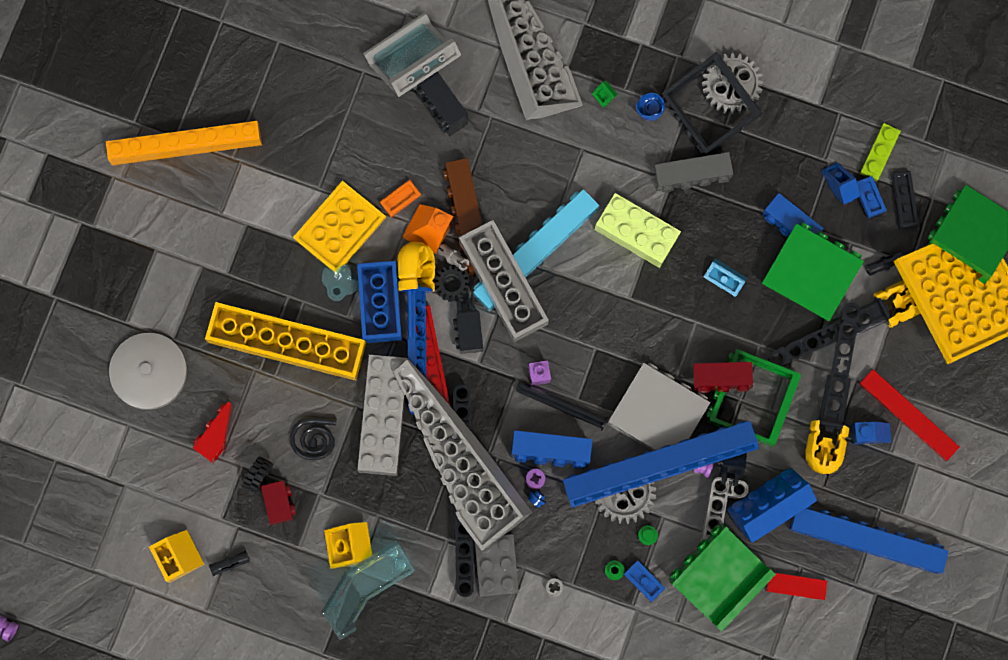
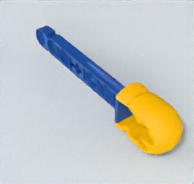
[397,242,435,415]

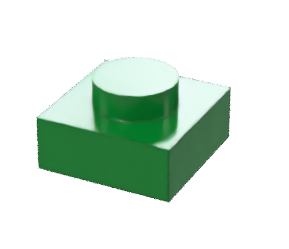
[592,81,618,108]

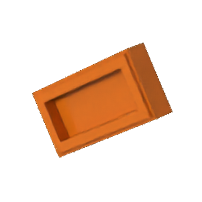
[380,179,421,218]

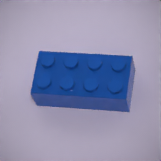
[357,261,402,343]
[511,430,592,469]
[727,467,817,543]

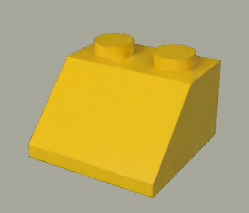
[324,522,373,569]

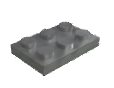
[475,534,519,597]

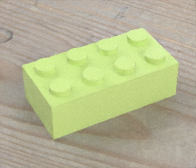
[595,193,681,268]

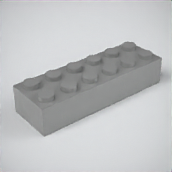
[459,220,549,342]
[358,355,408,476]

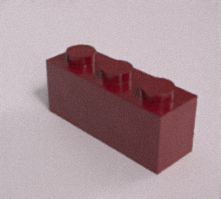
[693,362,753,393]

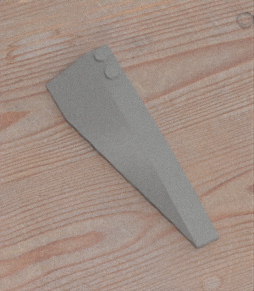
[394,359,532,551]

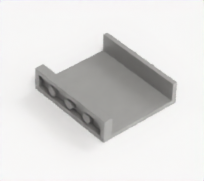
[607,363,710,451]

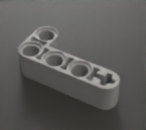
[701,477,748,541]

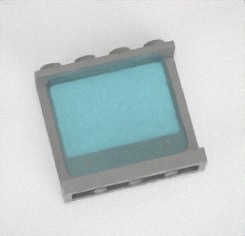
[363,13,461,97]

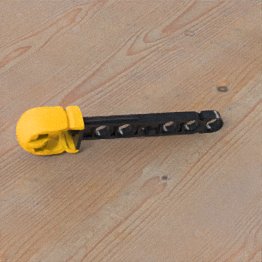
[769,280,920,367]
[806,303,860,474]

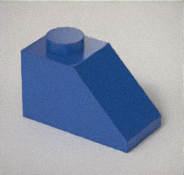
[821,162,860,204]
[851,422,891,445]

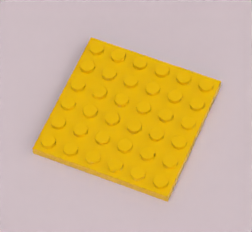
[894,244,1008,364]

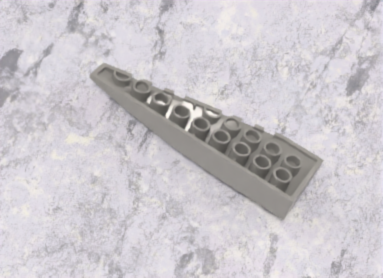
[488,0,583,120]

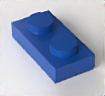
[857,176,887,219]
[624,560,665,602]

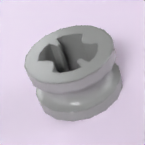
[546,578,563,597]

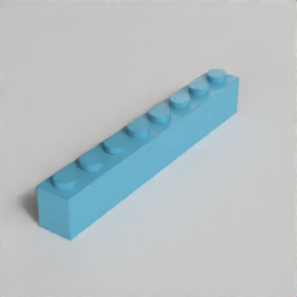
[473,189,599,312]

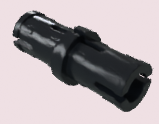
[865,251,904,276]
[209,550,250,576]

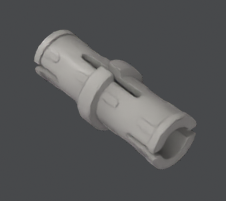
[438,244,469,270]

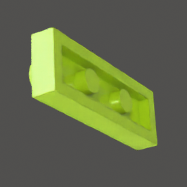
[860,123,901,182]

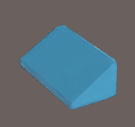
[704,259,747,297]

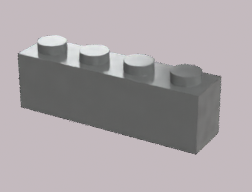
[653,152,733,192]

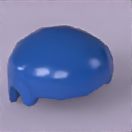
[635,92,665,121]

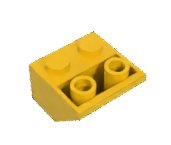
[149,530,205,583]

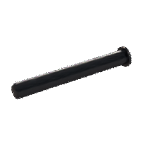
[516,382,608,431]

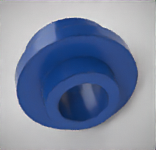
[527,490,546,508]

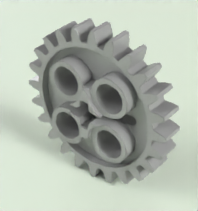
[702,53,763,114]
[595,482,656,524]

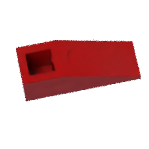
[193,401,233,464]

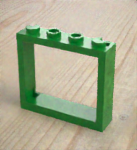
[706,349,802,448]

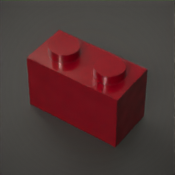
[261,481,296,526]

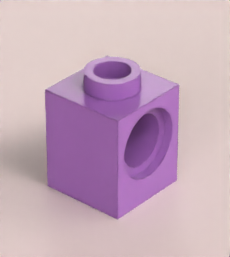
[528,361,551,386]

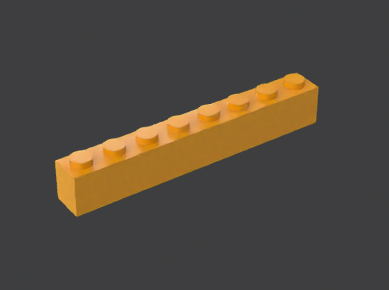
[106,121,262,165]

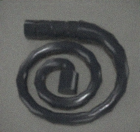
[290,416,337,461]

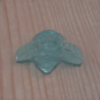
[322,265,359,301]

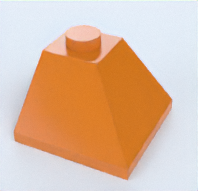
[402,204,453,254]

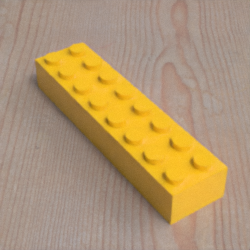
[205,302,366,381]

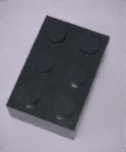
[416,71,468,137]

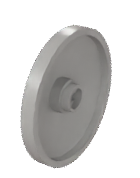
[109,333,187,410]

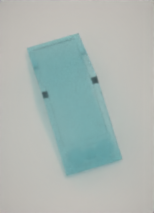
[322,540,415,640]

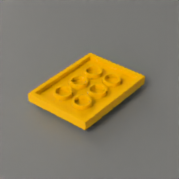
[293,181,386,275]

